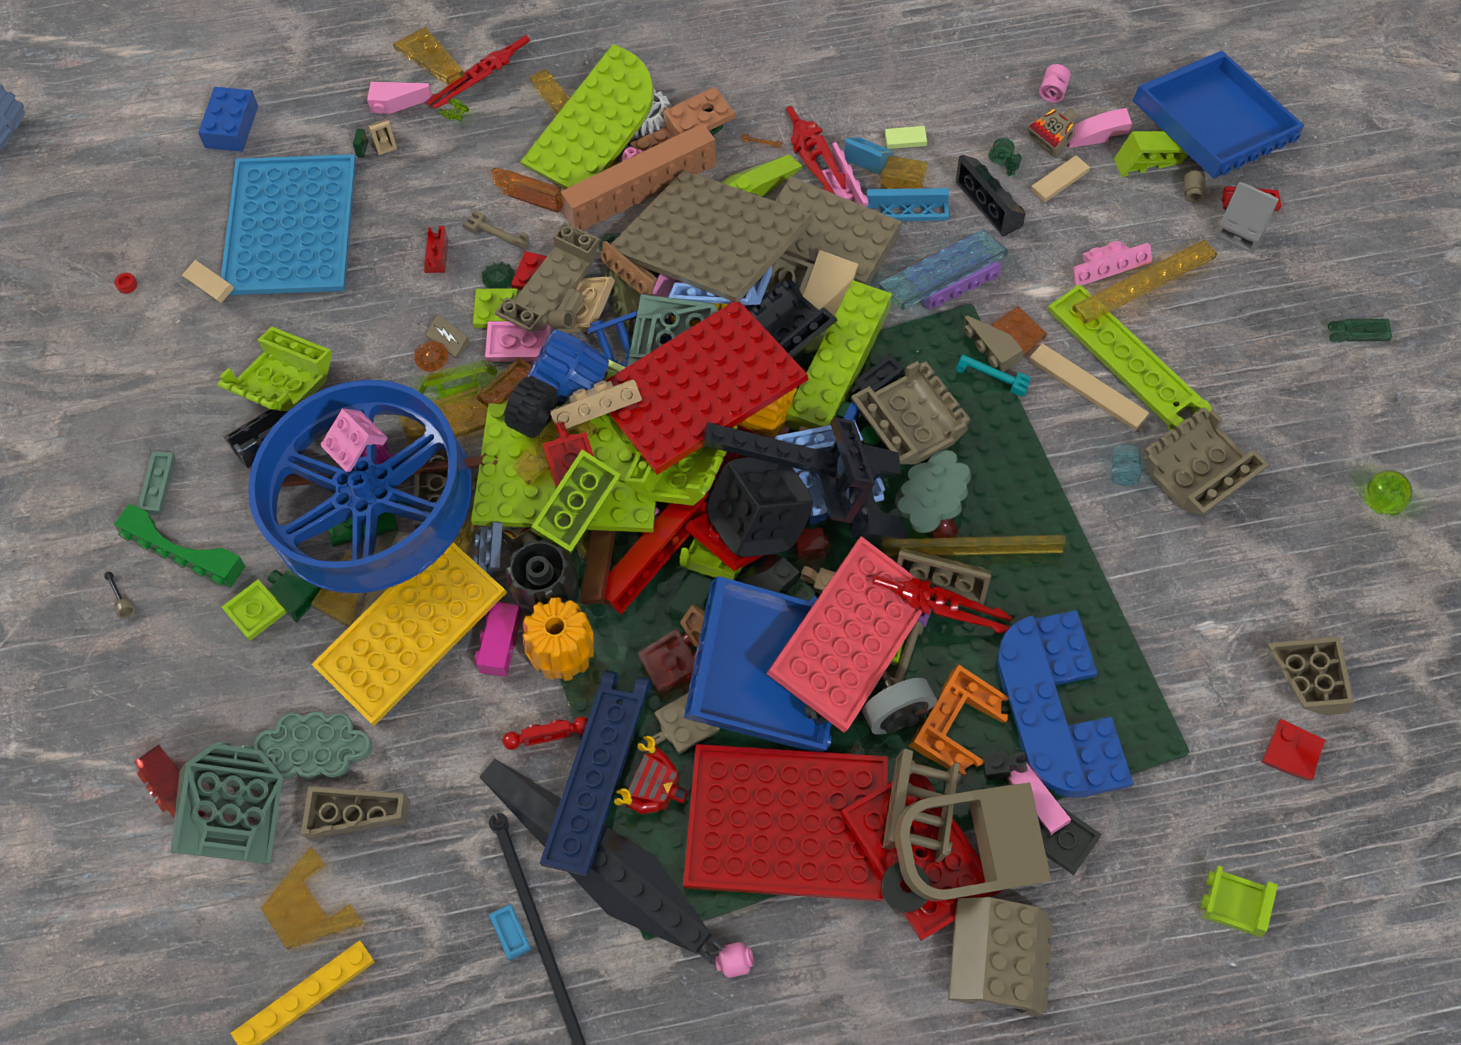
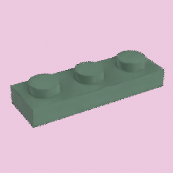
[138,452,176,515]

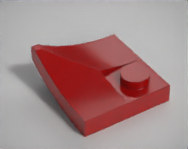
[1261,719,1326,781]

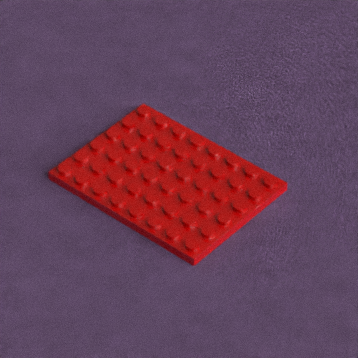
[605,301,809,475]
[683,744,888,902]

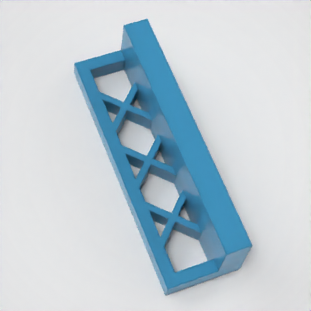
[867,188,949,221]

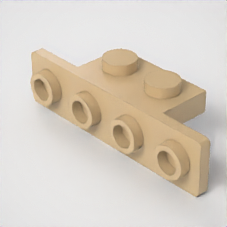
[550,379,642,429]

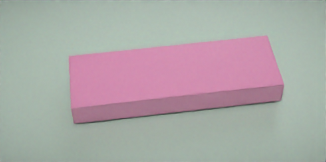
[1006,762,1071,835]

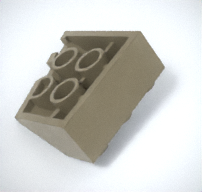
[1267,637,1354,715]

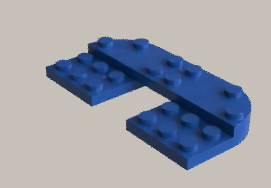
[997,610,1134,798]

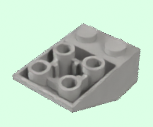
[1215,182,1279,254]

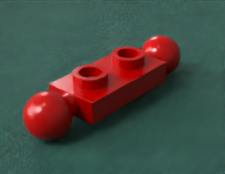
[502,716,588,750]

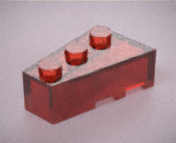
[134,744,206,818]

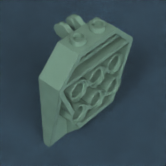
[627,294,719,367]
[170,742,283,865]

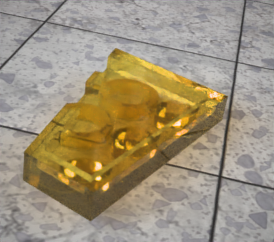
[311,549,363,627]

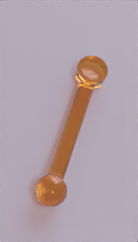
[742,134,782,148]

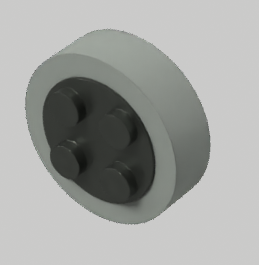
[862,671,937,734]

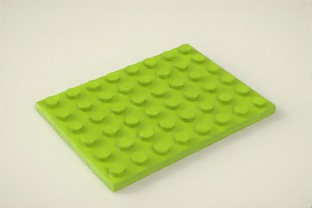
[471,403,656,532]

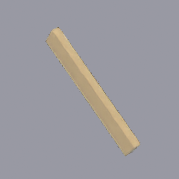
[1029,343,1149,431]

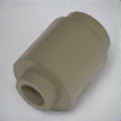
[1184,170,1205,202]

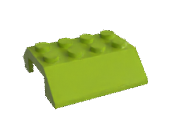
[218,326,332,411]
[624,426,737,505]

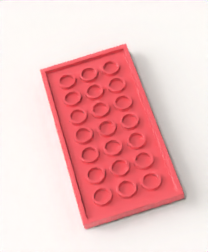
[766,536,922,732]

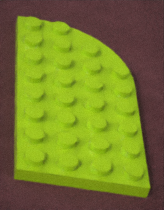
[520,44,654,189]

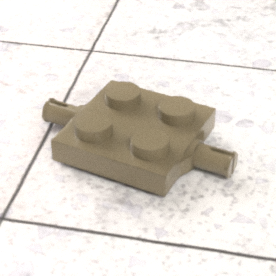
[652,693,719,755]

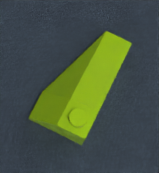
[721,154,802,197]

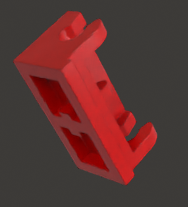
[424,226,448,273]

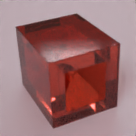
[796,528,829,561]

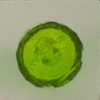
[1364,470,1413,516]

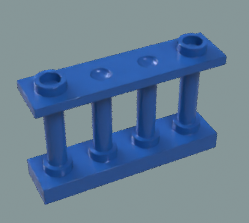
[587,311,672,379]

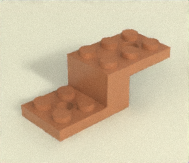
[630,87,735,151]

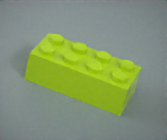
[531,450,621,555]

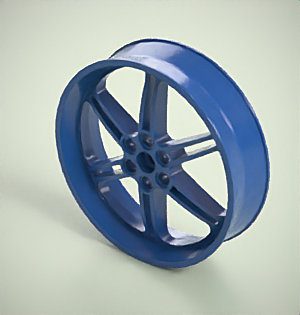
[248,380,472,593]

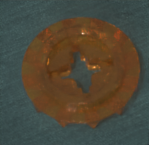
[414,340,448,372]

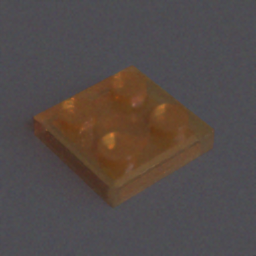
[990,306,1047,354]

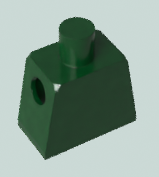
[268,568,326,623]

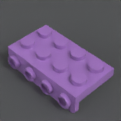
[904,238,1001,310]

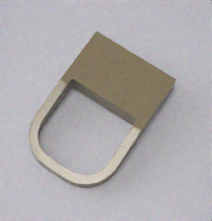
[895,782,1051,901]

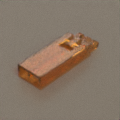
[492,168,563,213]

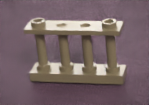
[883,749,961,863]

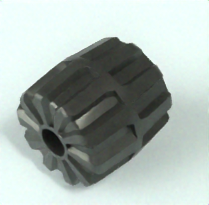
[506,539,579,616]

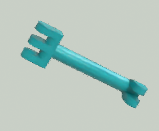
[956,354,1031,397]

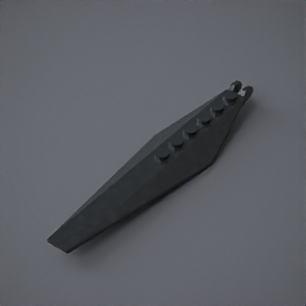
[479,759,725,964]

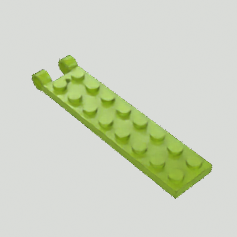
[1047,284,1212,432]

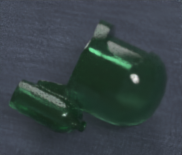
[988,137,1022,177]

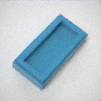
[488,904,532,961]

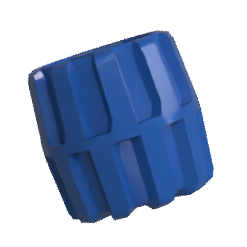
[527,330,609,405]

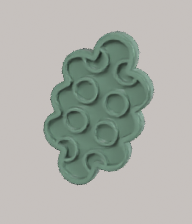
[898,450,971,533]
[253,711,373,781]

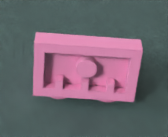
[321,408,388,472]

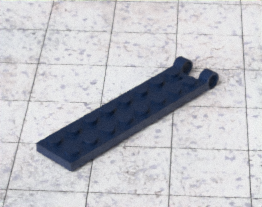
[540,670,652,877]

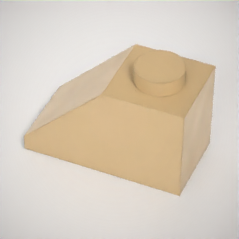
[367,119,397,155]

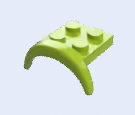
[680,538,742,580]

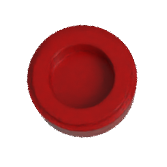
[114,273,137,294]

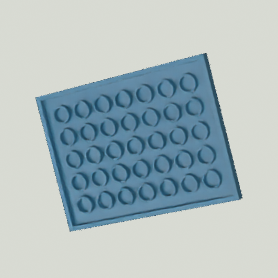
[221,154,356,295]

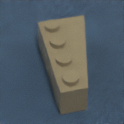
[301,786,410,840]

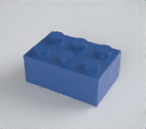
[198,87,258,152]

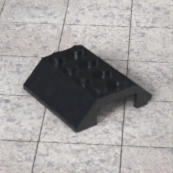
[747,279,838,357]
[224,409,288,468]

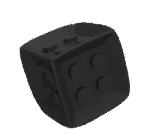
[707,457,813,557]

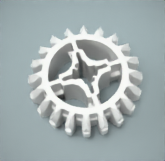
[635,89,671,137]

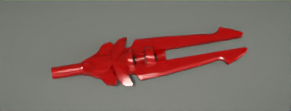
[426,35,530,109]
[786,106,846,195]
[872,575,1012,633]

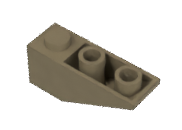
[963,316,1023,372]

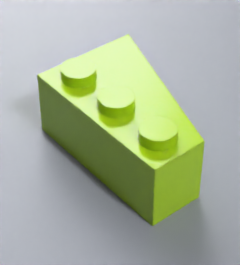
[1114,131,1188,177]

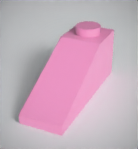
[367,82,432,114]

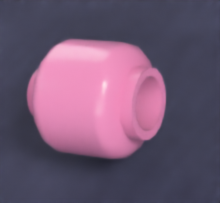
[715,942,754,978]

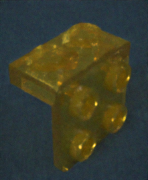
[881,156,927,189]

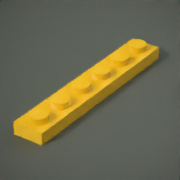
[230,941,375,1045]

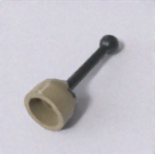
[104,572,135,618]

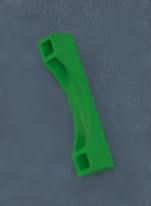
[114,503,246,588]

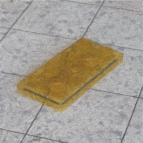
[399,386,488,445]

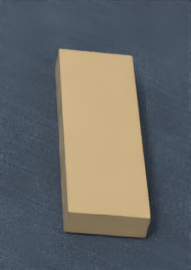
[1031,155,1090,203]
[182,260,234,303]

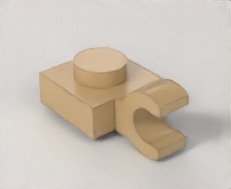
[800,566,835,593]

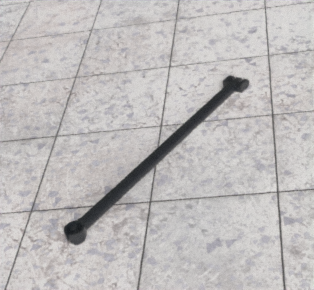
[489,813,587,1045]

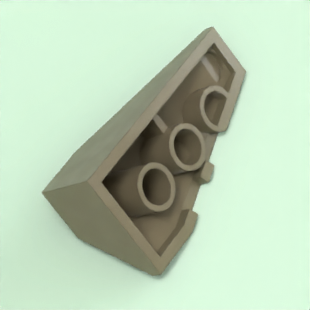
[766,254,814,297]

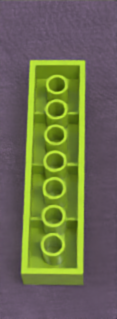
[787,280,892,431]

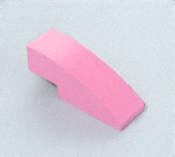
[1068,108,1132,148]

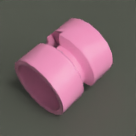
[1039,64,1071,103]

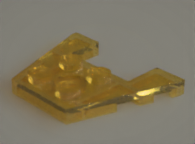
[260,847,363,950]

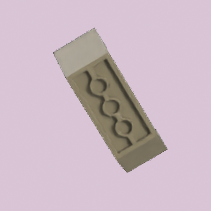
[495,222,600,332]

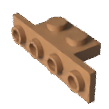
[600,241,657,296]

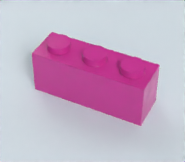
[474,602,522,677]

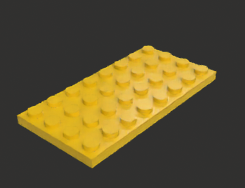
[311,542,507,726]

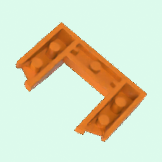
[908,665,1008,776]

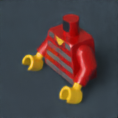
[614,736,688,814]

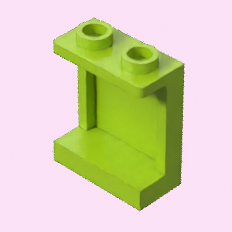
[1200,865,1278,938]

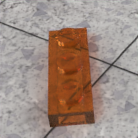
[477,357,532,407]

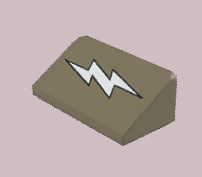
[425,315,470,358]

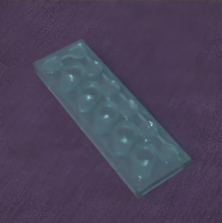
[879,229,1008,310]

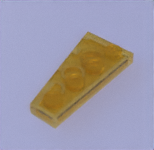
[393,27,464,84]
[513,399,598,485]

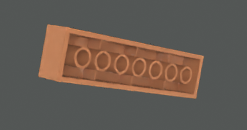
[561,123,717,231]

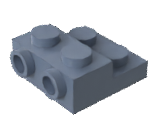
[473,522,502,577]

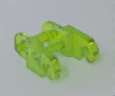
[439,98,469,121]

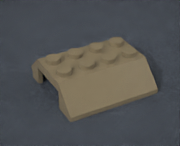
[851,361,971,465]
[1143,407,1269,515]
[948,897,1053,1017]

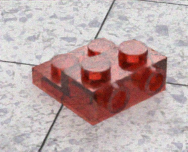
[638,629,697,694]

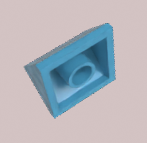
[844,136,894,175]

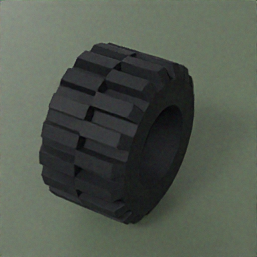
[504,376,558,438]

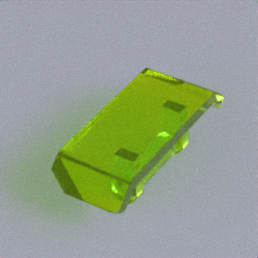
[416,360,498,401]

